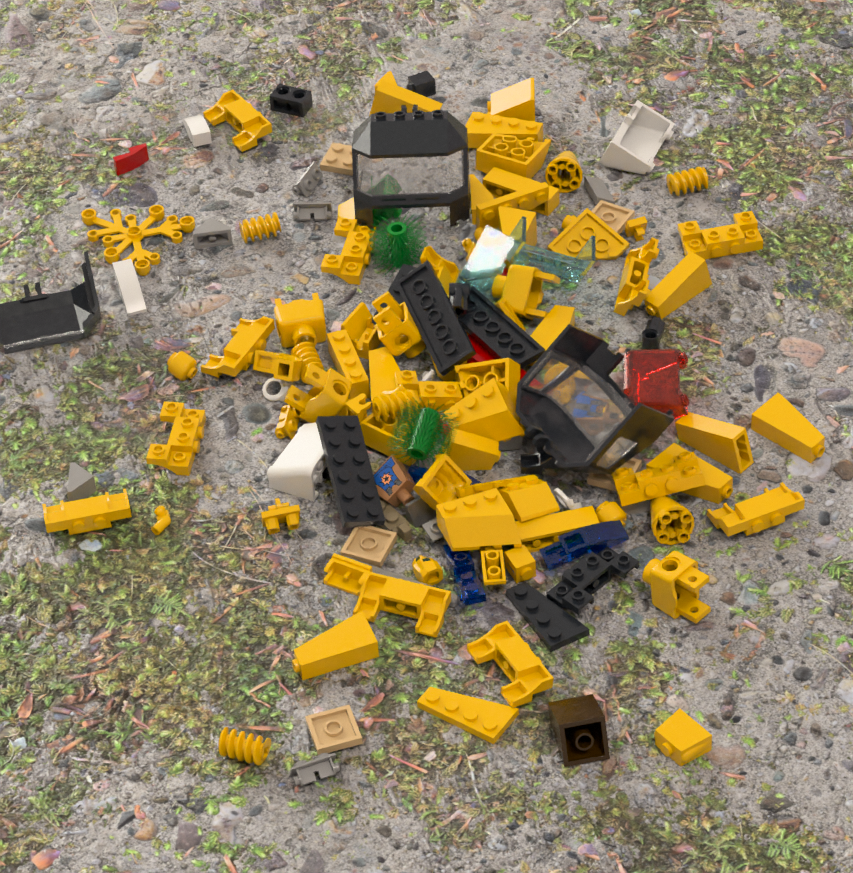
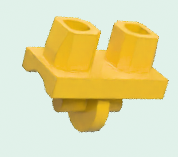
[261,498,300,535]

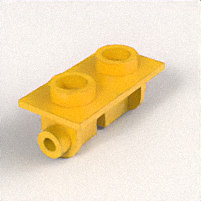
[275,404,301,440]

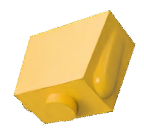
[654,708,712,766]

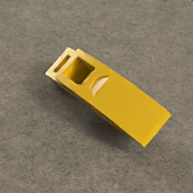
[480,546,506,586]

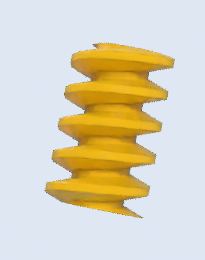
[666,166,708,196]
[239,212,281,244]
[290,341,324,384]
[372,389,419,422]
[219,727,271,766]

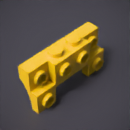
[203,89,272,152]
[677,211,763,259]
[321,218,377,285]
[613,237,660,316]
[420,245,460,298]
[201,316,275,378]
[395,370,465,413]
[146,401,206,476]
[611,451,705,506]
[707,482,805,537]
[42,489,132,535]
[353,572,451,637]
[467,621,554,708]

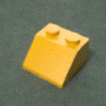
[499,477,560,522]

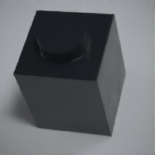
[407,71,436,97]

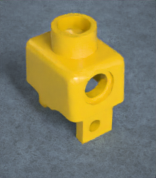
[492,265,560,320]
[372,291,426,358]
[274,293,327,348]
[284,363,352,423]
[642,551,711,624]

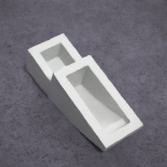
[183,115,212,147]
[112,259,147,316]

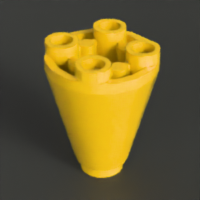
[545,151,583,193]
[650,495,694,545]

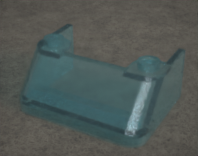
[503,216,595,282]
[456,225,515,292]

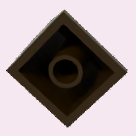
[548,694,610,767]

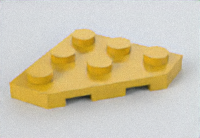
[547,208,630,261]

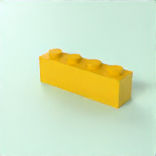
[482,167,560,216]
[327,329,370,399]
[512,505,600,553]

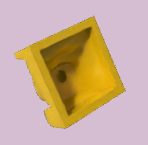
[413,454,472,510]

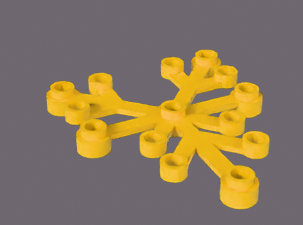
[81,205,195,276]

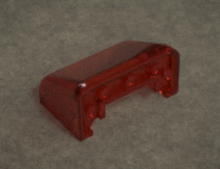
[624,349,690,419]

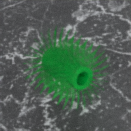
[368,211,428,277]
[387,398,459,470]

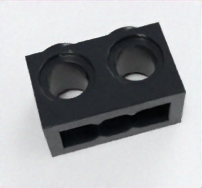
[270,84,313,118]

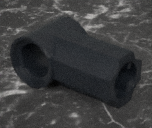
[449,283,470,319]
[641,317,665,355]

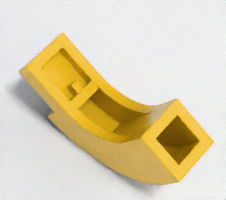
[253,350,302,382]

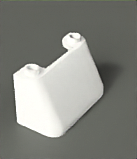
[598,100,675,175]
[267,422,327,502]

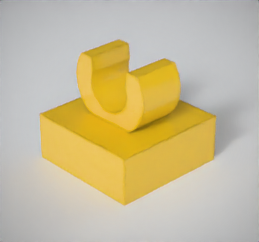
[624,216,648,242]

